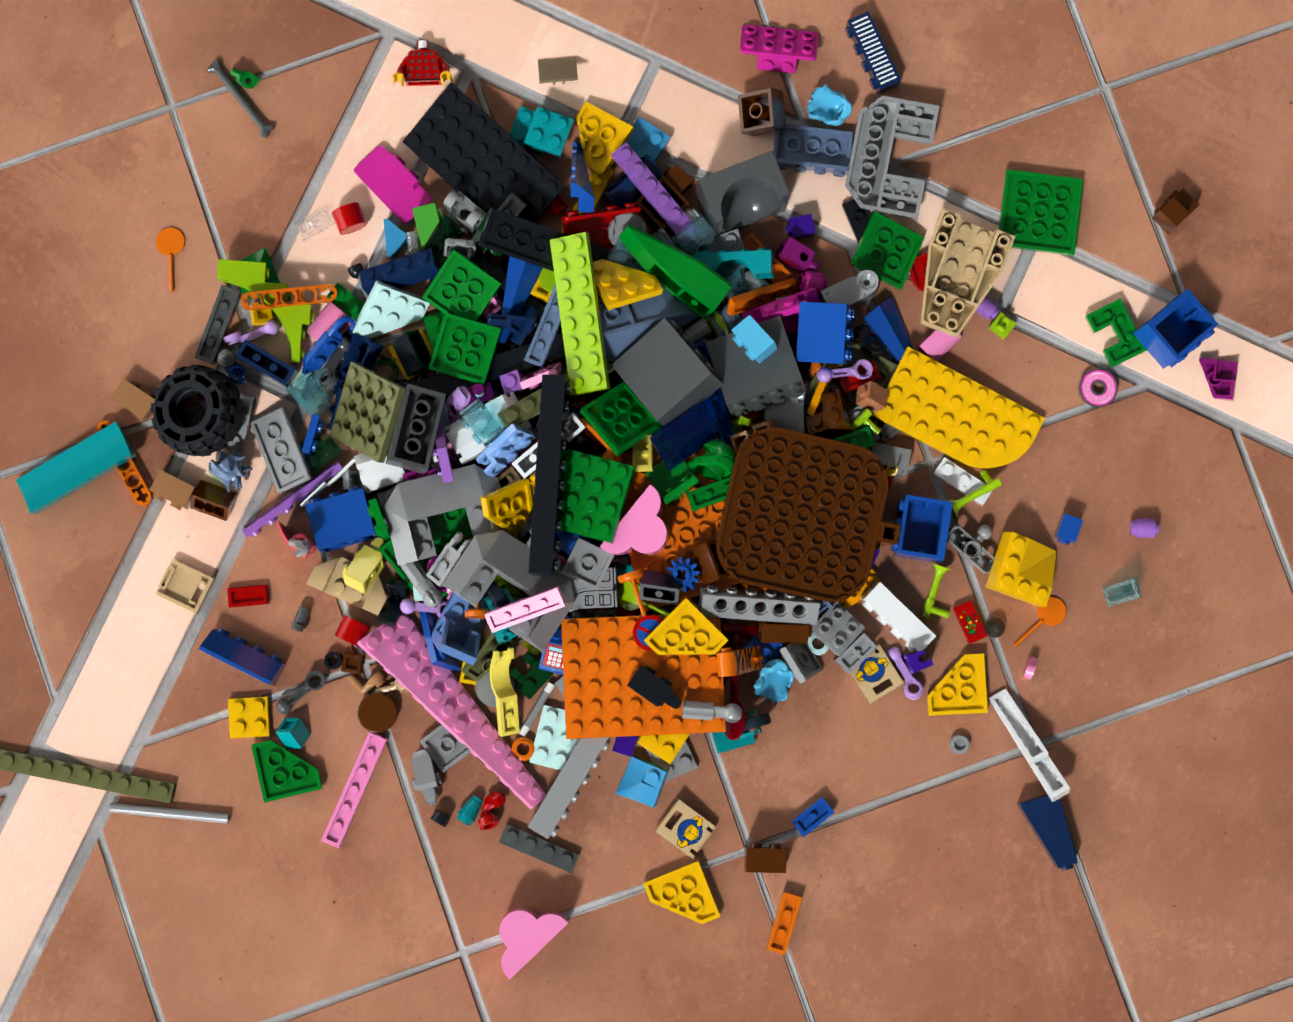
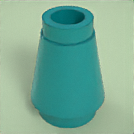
[457,795,483,826]

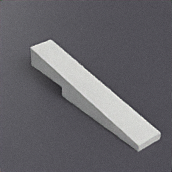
[989,688,1070,802]

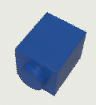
[1054,513,1083,545]

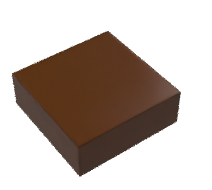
[341,652,364,674]

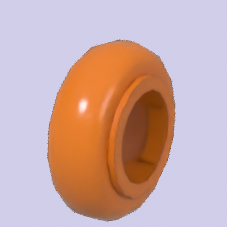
[511,737,535,761]

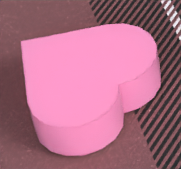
[1023,656,1038,680]

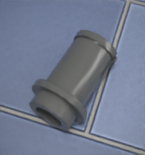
[291,606,311,632]

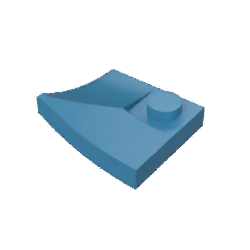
[627,117,671,162]
[615,755,669,808]

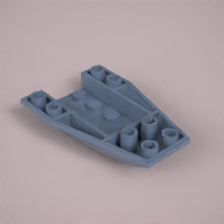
[597,286,700,363]

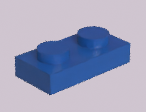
[302,414,324,456]
[791,797,835,837]

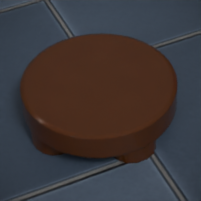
[357,693,397,733]

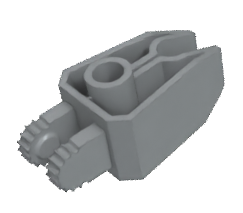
[412,749,442,806]

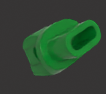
[229,67,260,89]

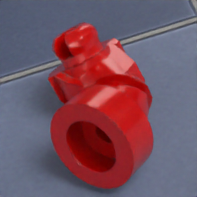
[478,791,506,830]

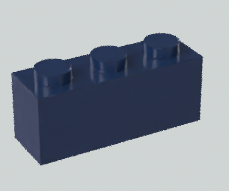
[603,154,664,208]
[235,339,299,389]

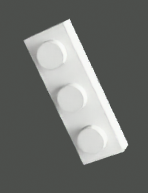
[933,457,993,506]

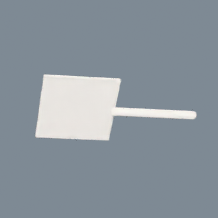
[300,458,355,508]

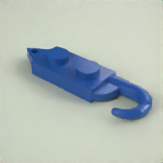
[302,316,356,376]

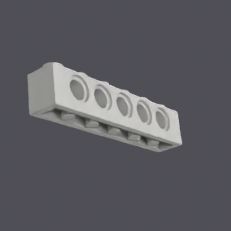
[697,585,820,625]

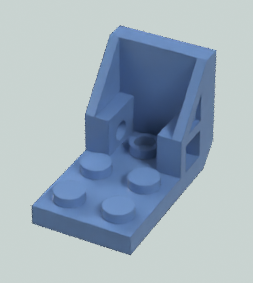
[431,592,489,666]

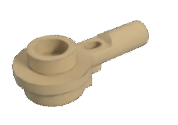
[376,680,409,694]

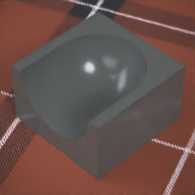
[696,150,790,237]

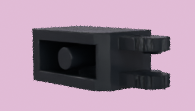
[627,665,682,709]

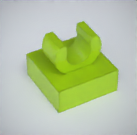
[989,312,1017,340]

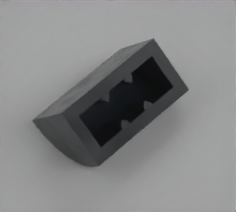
[391,329,432,377]

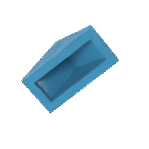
[383,219,410,261]

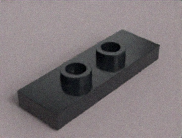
[842,199,869,244]

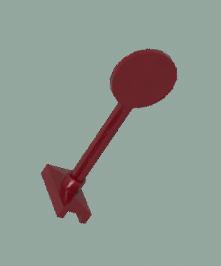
[721,623,758,740]

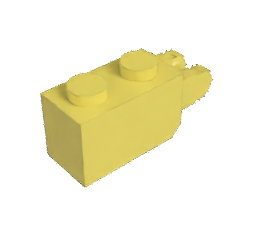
[343,537,384,594]

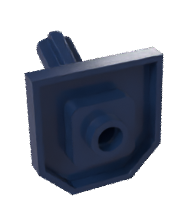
[487,306,538,346]

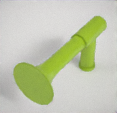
[839,408,881,437]
[948,470,1002,516]
[921,563,951,619]

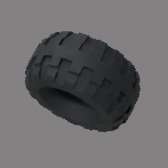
[151,365,244,457]

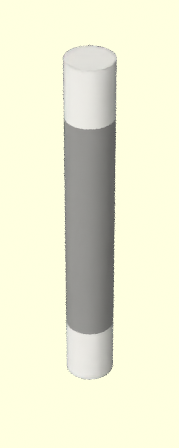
[519,682,555,737]

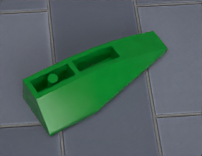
[618,224,733,319]

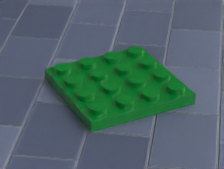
[998,169,1083,256]
[561,449,635,544]

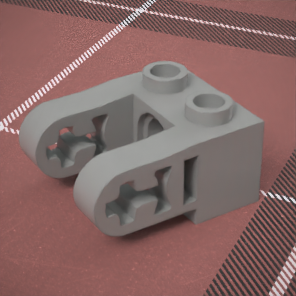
[443,190,487,236]

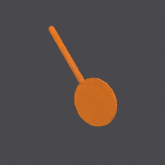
[156,227,185,292]
[1014,597,1066,647]

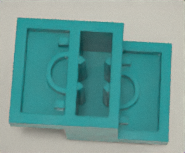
[510,106,574,157]

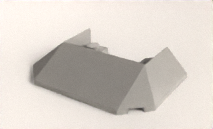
[845,95,940,219]
[383,464,512,565]
[442,530,575,652]

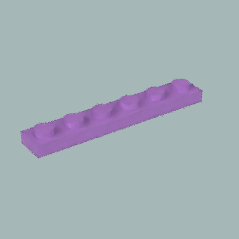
[611,142,701,246]
[242,460,343,537]

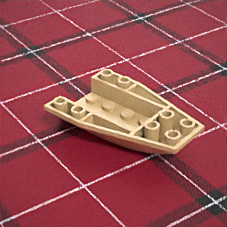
[920,209,1016,338]

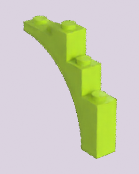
[217,259,314,365]

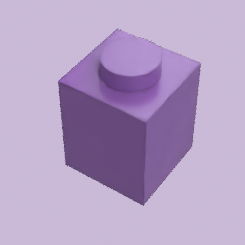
[499,370,530,397]

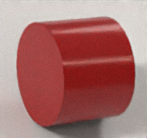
[332,202,367,235]
[334,615,371,648]

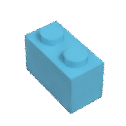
[731,315,777,364]

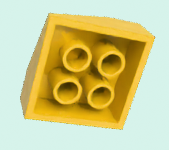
[985,532,1057,607]

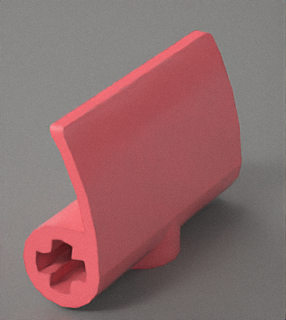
[277,522,316,558]

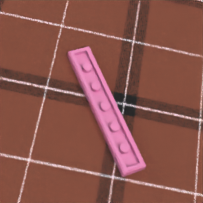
[321,731,388,848]

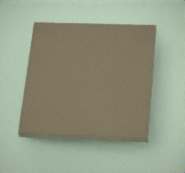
[538,57,578,85]

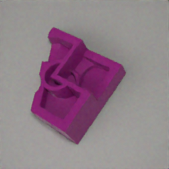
[1199,358,1238,401]

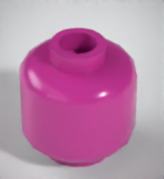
[798,270,828,296]

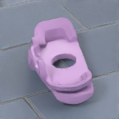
[447,386,471,425]

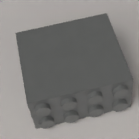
[705,316,807,418]
[611,318,723,431]

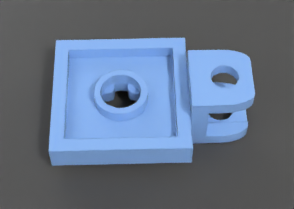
[476,423,536,477]

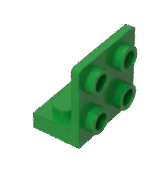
[646,451,700,506]

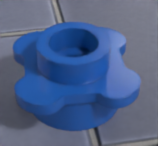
[226,366,247,385]

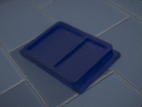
[650,402,720,471]

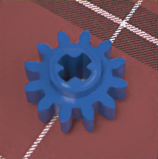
[667,557,702,592]

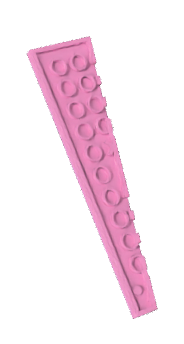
[357,612,546,809]

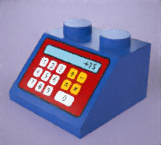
[538,627,563,675]

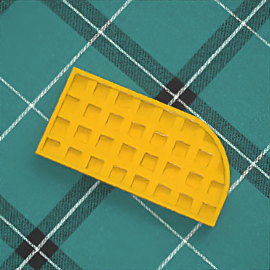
[872,347,1045,469]

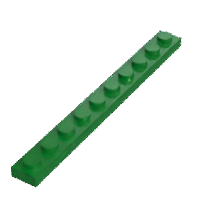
[686,426,876,512]

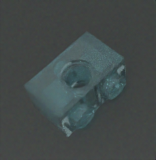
[286,374,331,417]
[460,398,503,447]

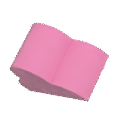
[600,485,669,555]
[499,908,569,980]

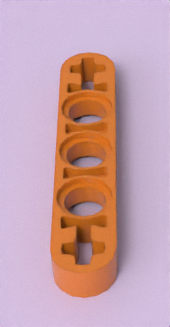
[241,284,337,311]
[97,421,153,507]

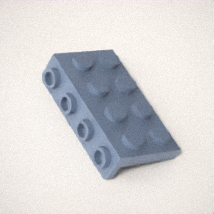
[773,124,853,177]

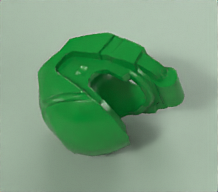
[688,439,735,481]

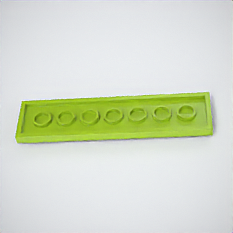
[550,232,610,396]

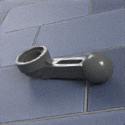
[319,337,351,390]
[276,671,325,714]

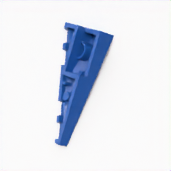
[571,141,594,212]
[499,256,543,343]
[863,297,913,363]

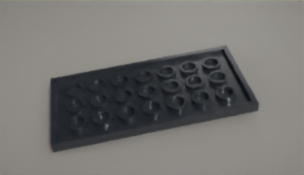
[403,83,566,223]

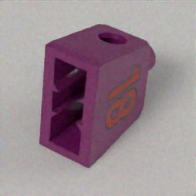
[775,237,821,272]

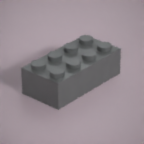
[385,384,446,474]

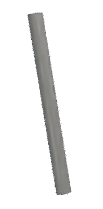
[109,803,229,824]

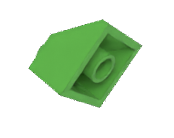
[412,203,445,250]

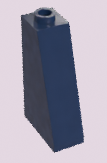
[1017,795,1078,870]

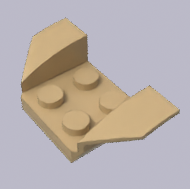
[306,557,386,615]

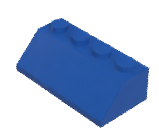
[199,628,285,686]

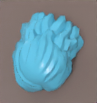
[806,84,852,126]
[753,659,794,703]

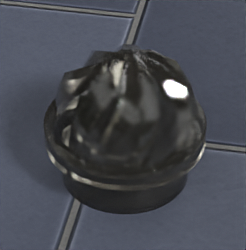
[985,618,1005,638]

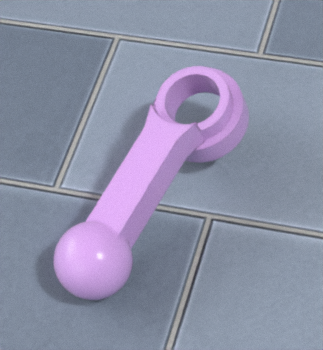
[223,320,279,346]
[817,359,873,383]
[400,598,448,618]
[886,647,924,700]

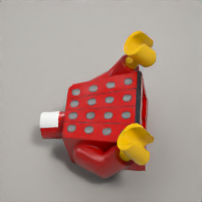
[393,40,453,86]

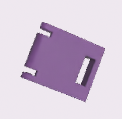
[433,424,453,483]

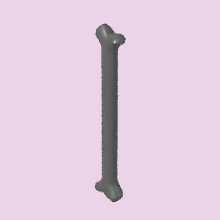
[207,60,274,138]

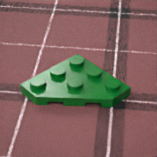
[251,740,323,803]

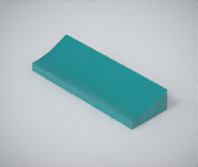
[16,422,136,514]

